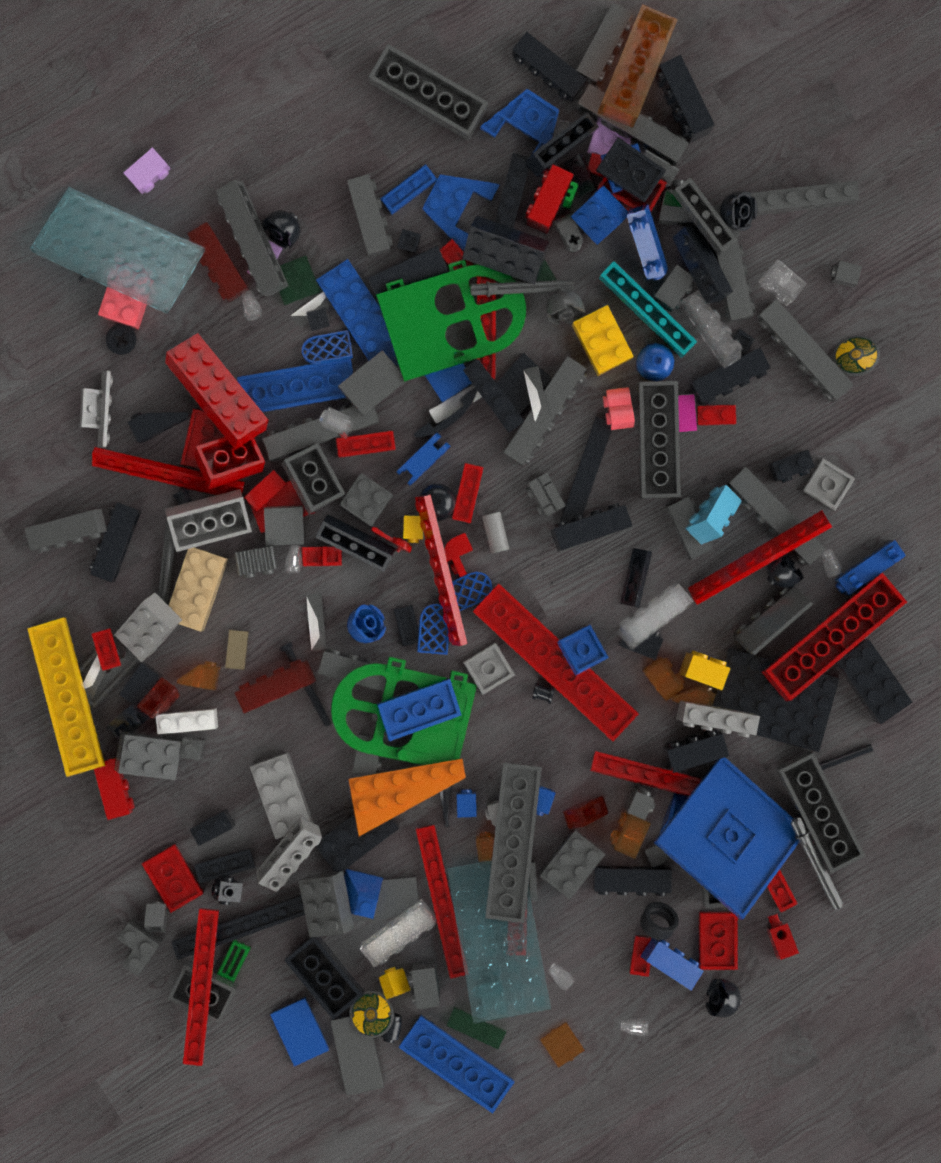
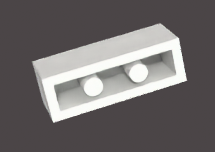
[156,708,218,734]

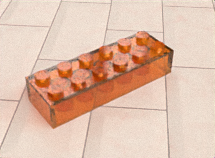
[597,4,678,128]

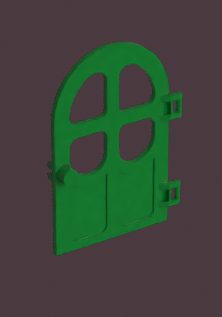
[376,259,526,382]
[331,657,477,765]

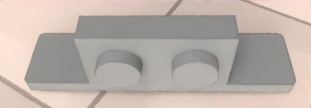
[80,370,113,448]

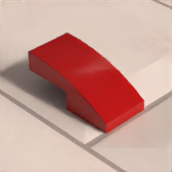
[244,470,287,512]
[301,547,342,566]

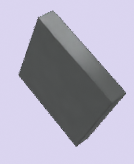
[264,505,304,546]

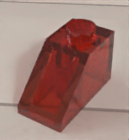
[137,677,180,718]
[563,796,609,829]

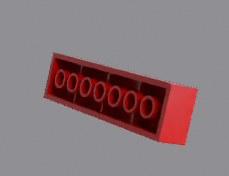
[762,572,907,702]

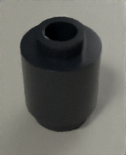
[381,1013,403,1043]

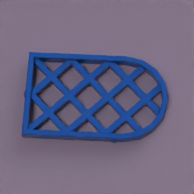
[301,330,353,364]
[452,572,492,611]
[417,604,449,655]

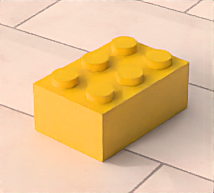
[572,305,634,376]
[678,650,730,690]

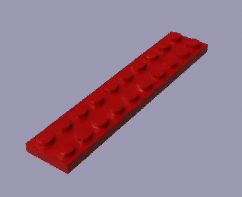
[473,583,639,742]

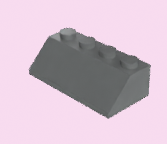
[734,586,813,655]

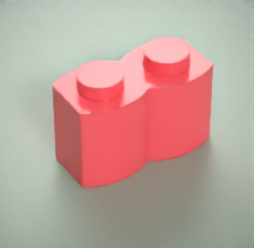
[603,387,635,430]

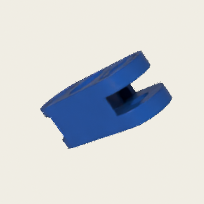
[396,433,451,486]

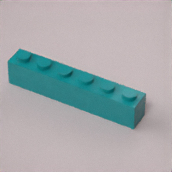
[599,261,697,358]

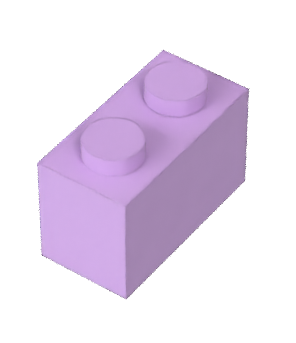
[124,147,170,194]

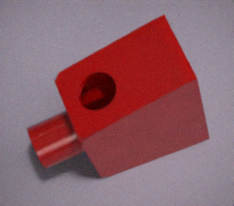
[767,913,799,960]

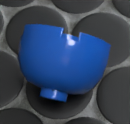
[636,343,675,382]
[347,604,386,644]

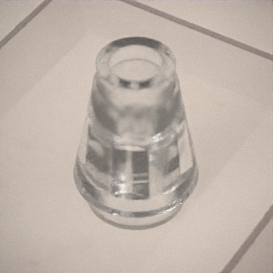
[242,291,262,321]
[283,545,303,574]
[821,549,843,579]
[547,963,575,992]
[621,1018,649,1037]

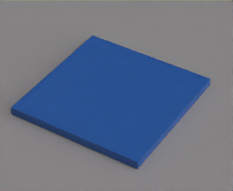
[654,757,799,920]

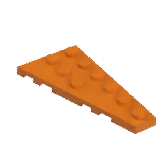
[348,759,466,837]

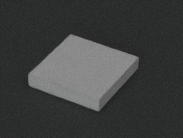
[802,458,855,511]
[463,642,515,695]

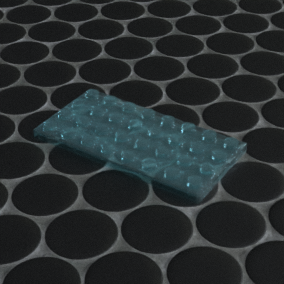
[30,187,205,314]
[447,860,551,1024]

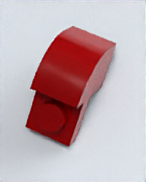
[444,533,473,577]

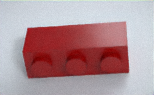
[94,757,134,820]

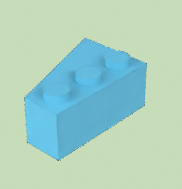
[686,485,742,545]

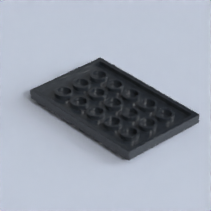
[712,648,839,752]

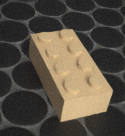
[169,547,228,632]

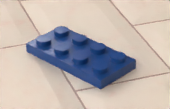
[377,678,461,741]

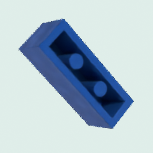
[640,938,704,991]

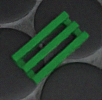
[563,181,578,209]
[217,939,251,982]

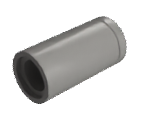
[482,512,510,554]

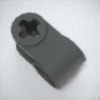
[554,213,583,253]

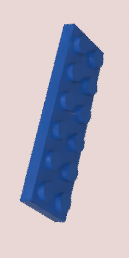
[316,259,398,366]
[237,359,353,412]
[399,1015,515,1114]

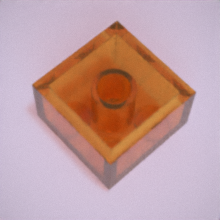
[609,811,651,859]

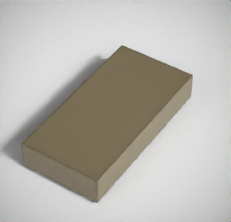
[225,630,249,670]

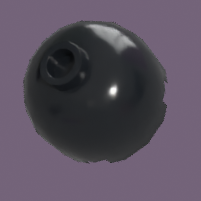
[720,191,758,231]
[262,210,301,249]
[420,483,456,521]
[766,554,804,588]
[706,978,742,1018]

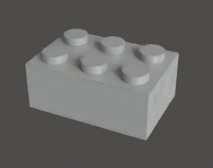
[115,593,182,662]

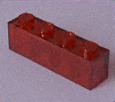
[187,222,249,302]
[235,659,316,714]

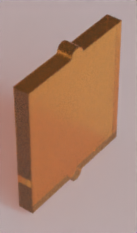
[540,1022,585,1068]

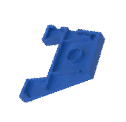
[480,89,559,153]
[422,174,499,252]

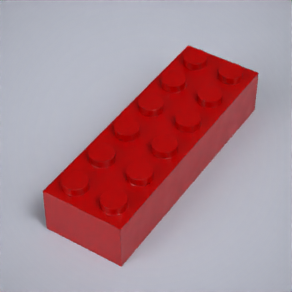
[165,333,269,450]

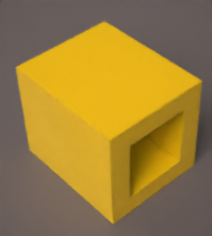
[403,516,423,543]
[379,967,411,999]

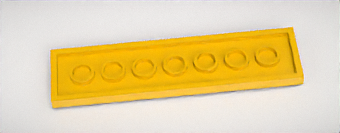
[27,617,105,777]

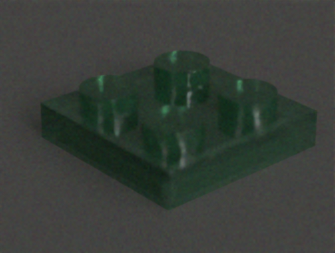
[279,256,320,306]

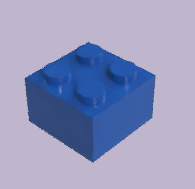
[571,185,628,245]

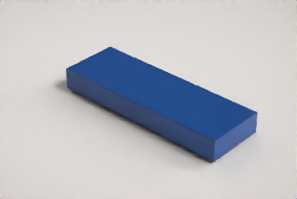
[380,164,437,215]

